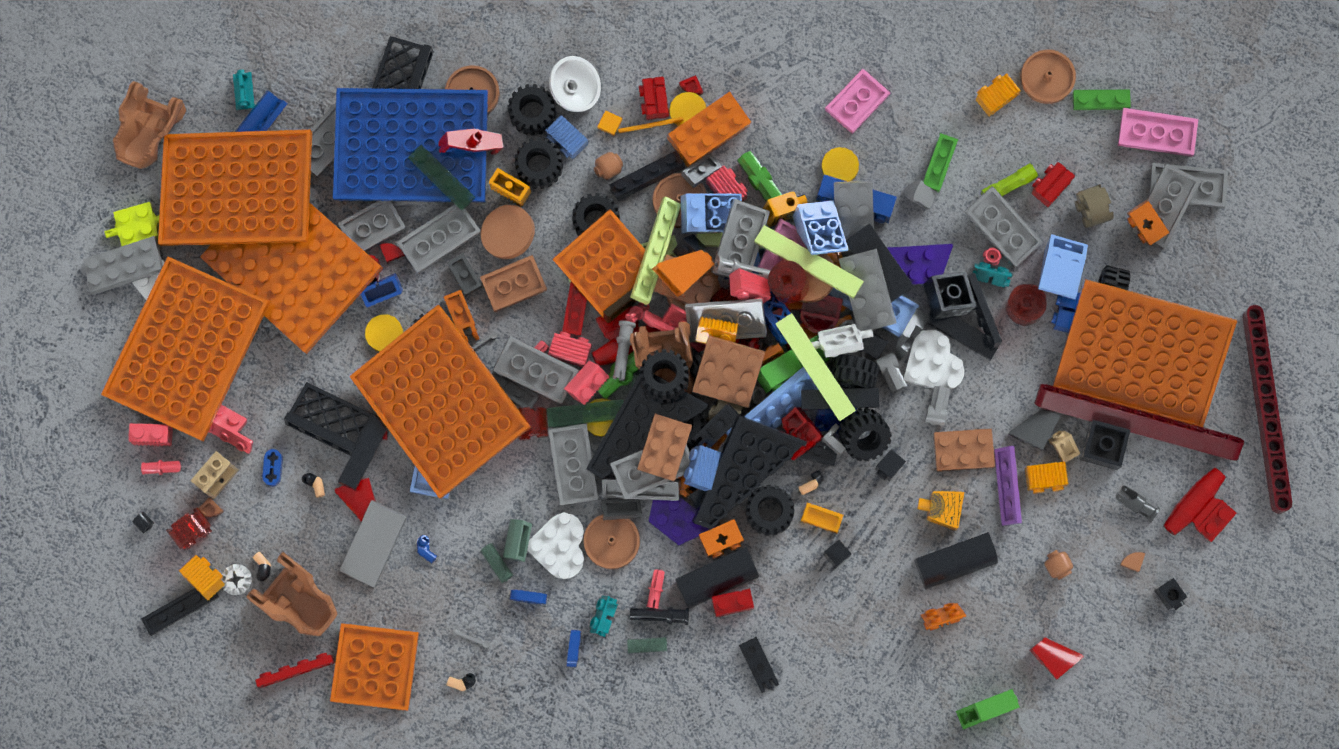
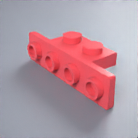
[643,303,706,352]
[208,404,253,454]

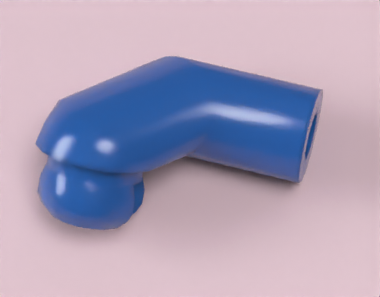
[417,535,437,564]

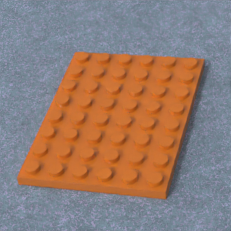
[158,129,312,246]
[200,203,383,354]
[101,257,270,442]
[1053,279,1237,427]
[349,305,531,499]

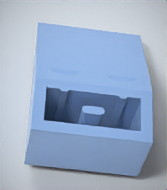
[681,194,742,234]
[793,200,848,255]
[1038,234,1088,299]

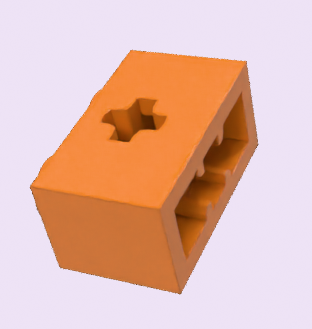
[1127,200,1169,245]
[699,519,744,559]

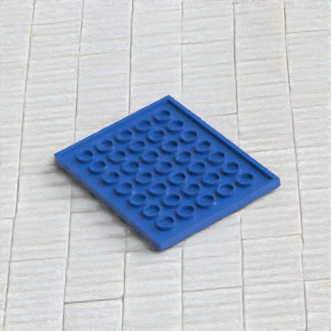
[333,88,488,202]

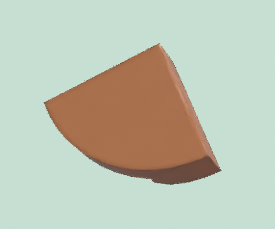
[196,497,224,517]
[1120,552,1146,572]

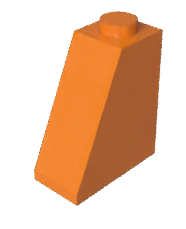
[652,250,714,297]

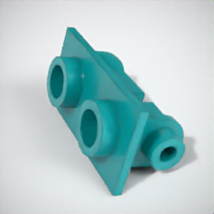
[233,69,255,110]
[973,262,1012,288]
[590,595,618,637]

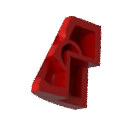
[782,407,824,461]
[334,478,376,522]
[1030,638,1084,680]

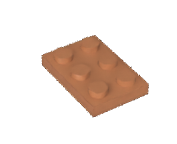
[654,254,719,304]
[480,255,547,312]
[637,414,692,481]
[933,429,995,471]

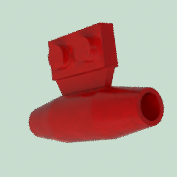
[592,306,661,366]
[1163,468,1237,542]

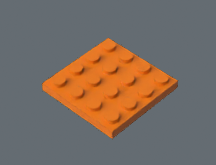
[552,209,645,317]
[330,623,419,711]

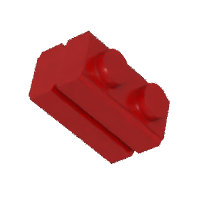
[639,76,669,120]
[1032,162,1075,208]
[711,588,754,618]

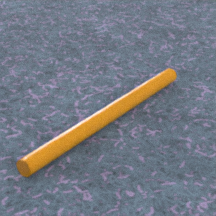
[618,117,683,133]

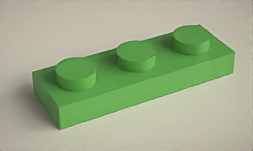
[1073,89,1131,110]
[923,133,958,193]

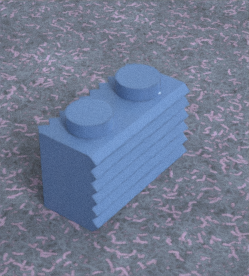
[545,115,588,159]
[684,445,721,491]

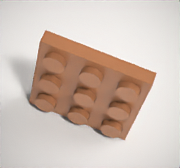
[692,335,765,408]

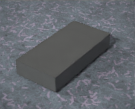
[601,499,642,520]

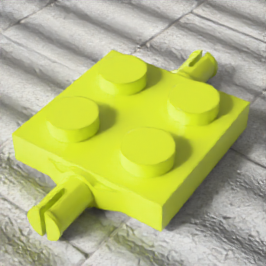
[104,202,159,246]

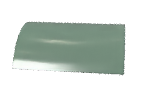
[502,519,532,562]

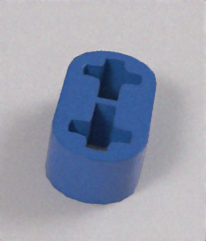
[262,449,283,486]
[509,590,547,605]
[567,630,581,668]

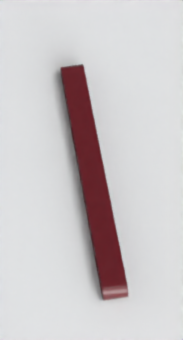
[1243,305,1292,514]
[1034,384,1245,461]

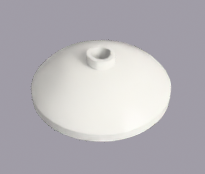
[549,56,601,112]

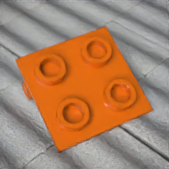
[920,603,966,631]

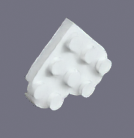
[904,330,964,390]
[527,512,584,580]

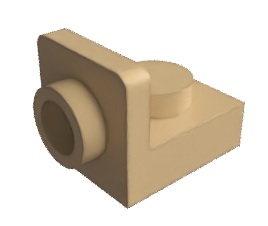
[1048,431,1080,463]

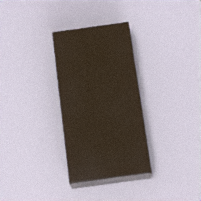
[603,288,637,323]

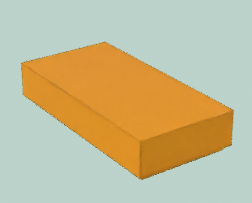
[801,502,844,534]

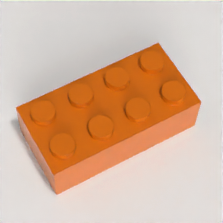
[667,92,751,167]

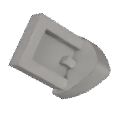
[903,180,937,209]
[822,423,846,456]

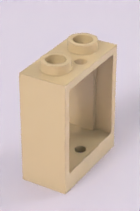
[191,451,239,499]

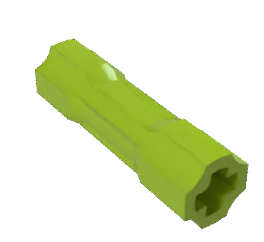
[981,163,1038,197]

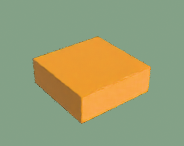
[597,110,623,136]

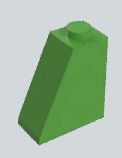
[956,689,1020,729]

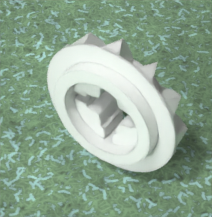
[221,564,252,595]

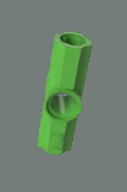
[737,151,782,202]
[597,351,639,399]

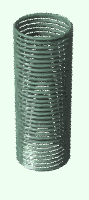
[481,543,513,583]
[627,637,667,654]

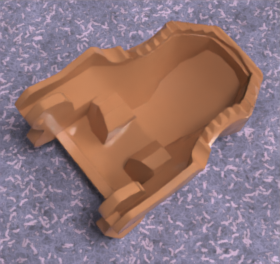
[113,81,186,169]
[630,322,695,394]
[246,552,337,636]

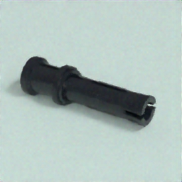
[630,607,689,625]

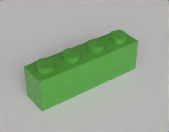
[757,335,829,394]

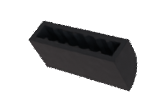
[846,223,914,303]
[914,532,998,590]
[675,547,759,609]

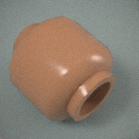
[594,152,623,180]
[1044,550,1074,580]

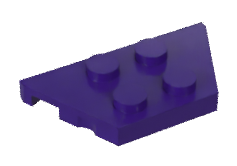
[888,244,953,285]
[648,497,717,546]

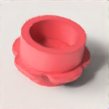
[983,247,1002,266]

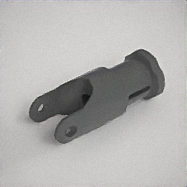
[1116,486,1160,523]

